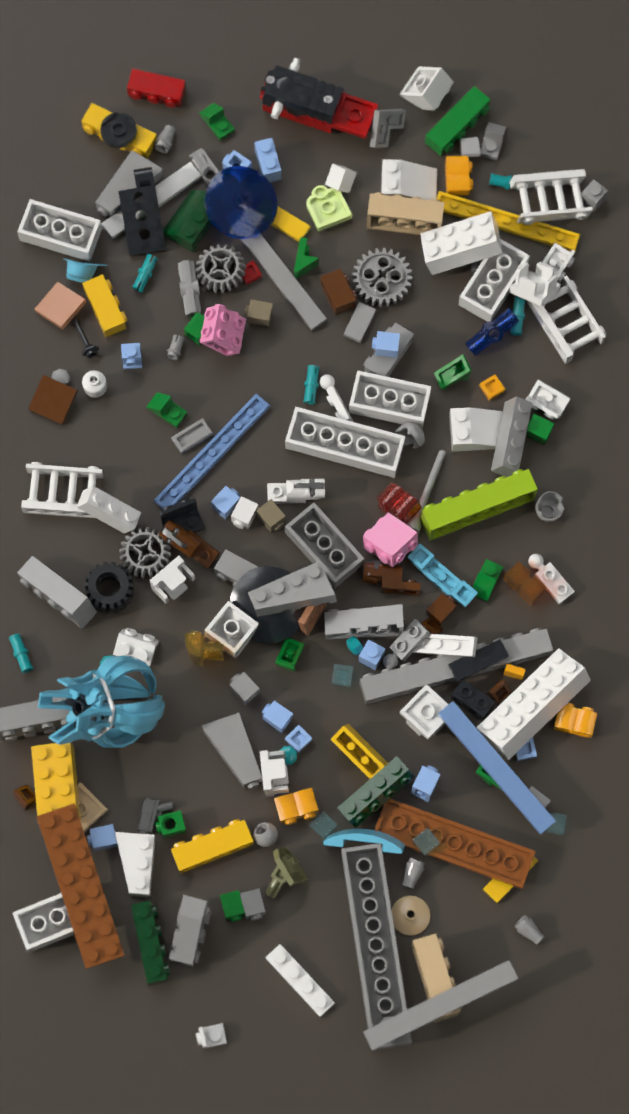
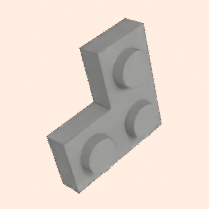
[370,109,406,148]

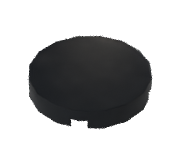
[100,112,137,148]

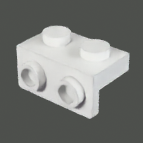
[542,243,575,282]
[525,380,571,420]
[113,628,159,667]

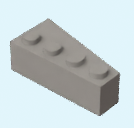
[17,556,97,629]
[248,561,337,616]
[324,604,404,640]

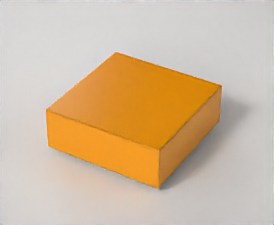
[479,374,506,401]
[503,664,525,680]

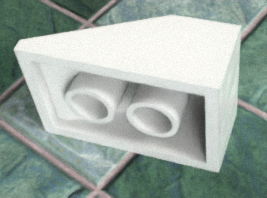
[381,159,437,200]
[449,408,503,452]

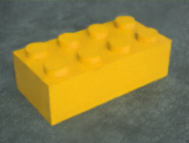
[31,742,81,824]

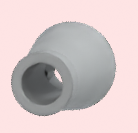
[154,125,175,153]
[402,858,425,889]
[514,915,544,944]

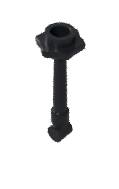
[71,314,99,358]

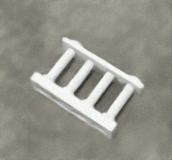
[510,169,593,225]
[527,276,606,364]
[21,462,103,518]

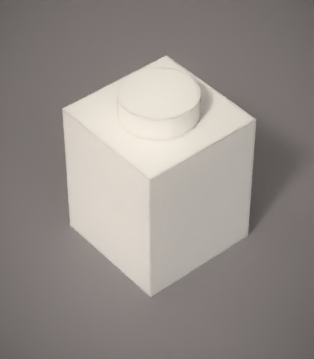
[231,496,259,529]

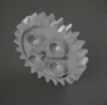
[352,248,413,307]

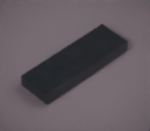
[448,639,509,682]

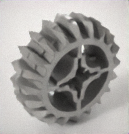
[196,243,246,293]
[119,527,171,579]

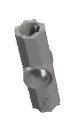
[178,260,201,318]

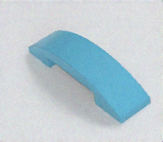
[407,544,478,607]
[324,829,405,854]

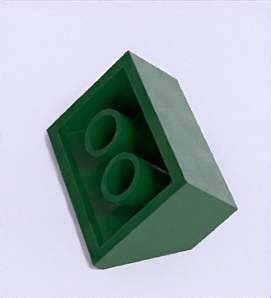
[163,190,222,253]

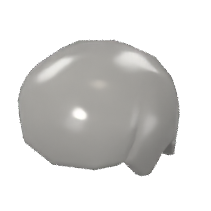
[395,422,425,449]
[535,491,565,522]

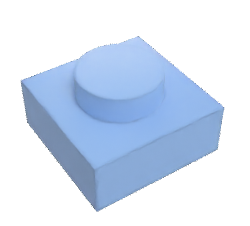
[285,725,312,753]
[515,737,537,761]

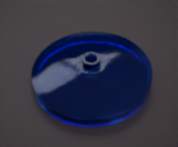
[204,166,278,239]

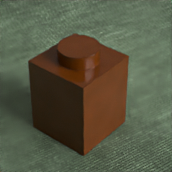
[426,593,456,626]

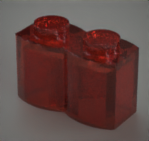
[377,482,422,524]

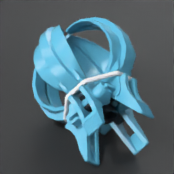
[38,655,165,748]

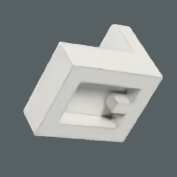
[196,1023,227,1049]

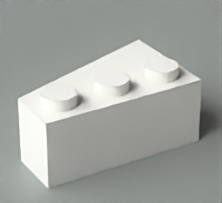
[115,832,156,898]

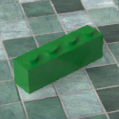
[425,86,491,156]

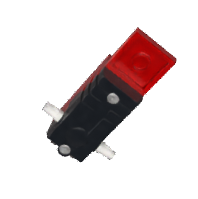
[260,58,378,139]

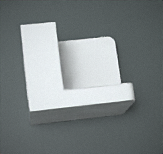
[325,163,357,193]

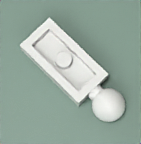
[320,374,354,422]
[528,554,575,604]

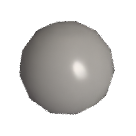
[253,822,278,847]

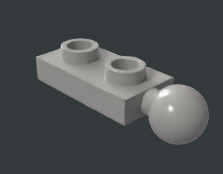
[383,619,430,669]

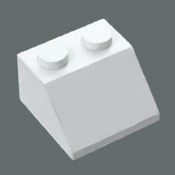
[399,67,454,110]
[204,601,259,659]

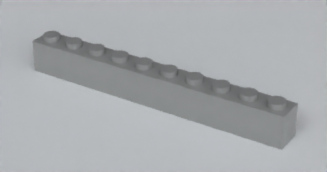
[360,628,553,705]

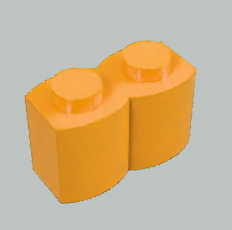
[445,156,473,196]
[553,703,597,738]
[274,788,319,825]

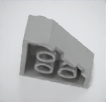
[169,895,211,967]

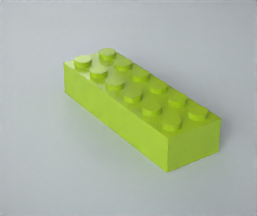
[421,469,538,541]

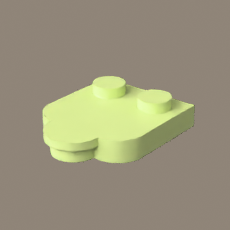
[307,185,352,232]

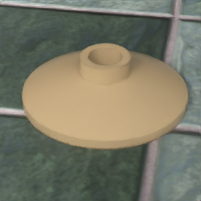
[391,896,430,936]

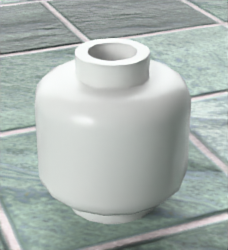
[82,370,107,398]

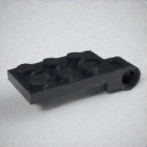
[118,166,166,256]

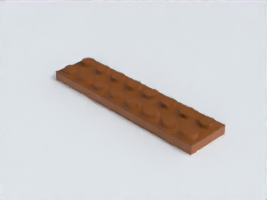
[375,799,536,889]
[36,803,125,969]

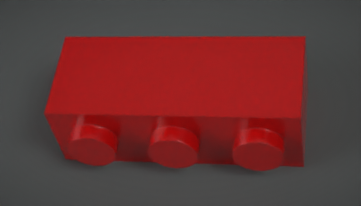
[127,68,186,108]

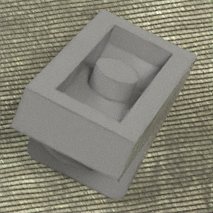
[480,123,506,161]

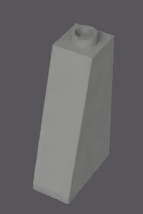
[95,151,164,217]
[202,713,262,789]

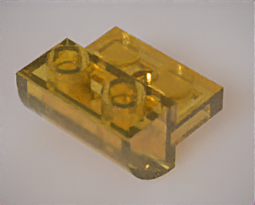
[185,631,225,666]

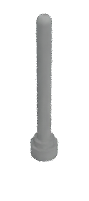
[406,450,446,534]

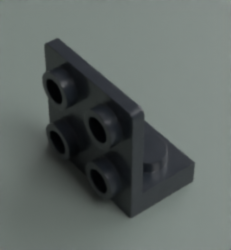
[160,498,205,533]

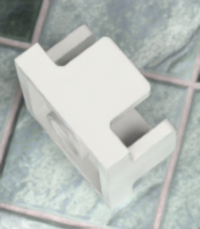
[509,262,561,306]
[150,556,195,604]
[400,684,448,740]
[260,750,289,797]

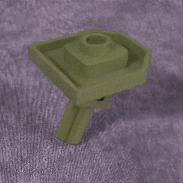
[265,847,309,898]

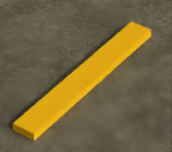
[437,191,580,252]

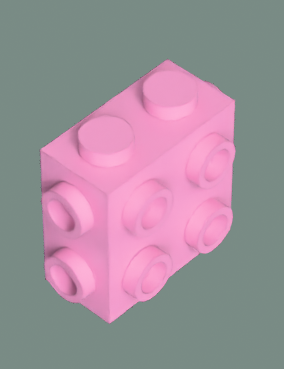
[200,304,246,356]
[363,512,418,567]

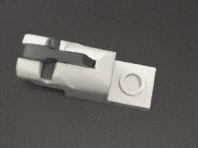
[267,479,325,504]

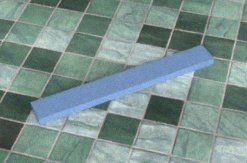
[154,393,270,509]
[438,702,556,835]

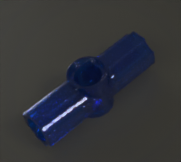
[465,308,519,356]

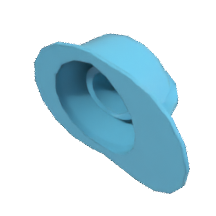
[63,258,108,282]

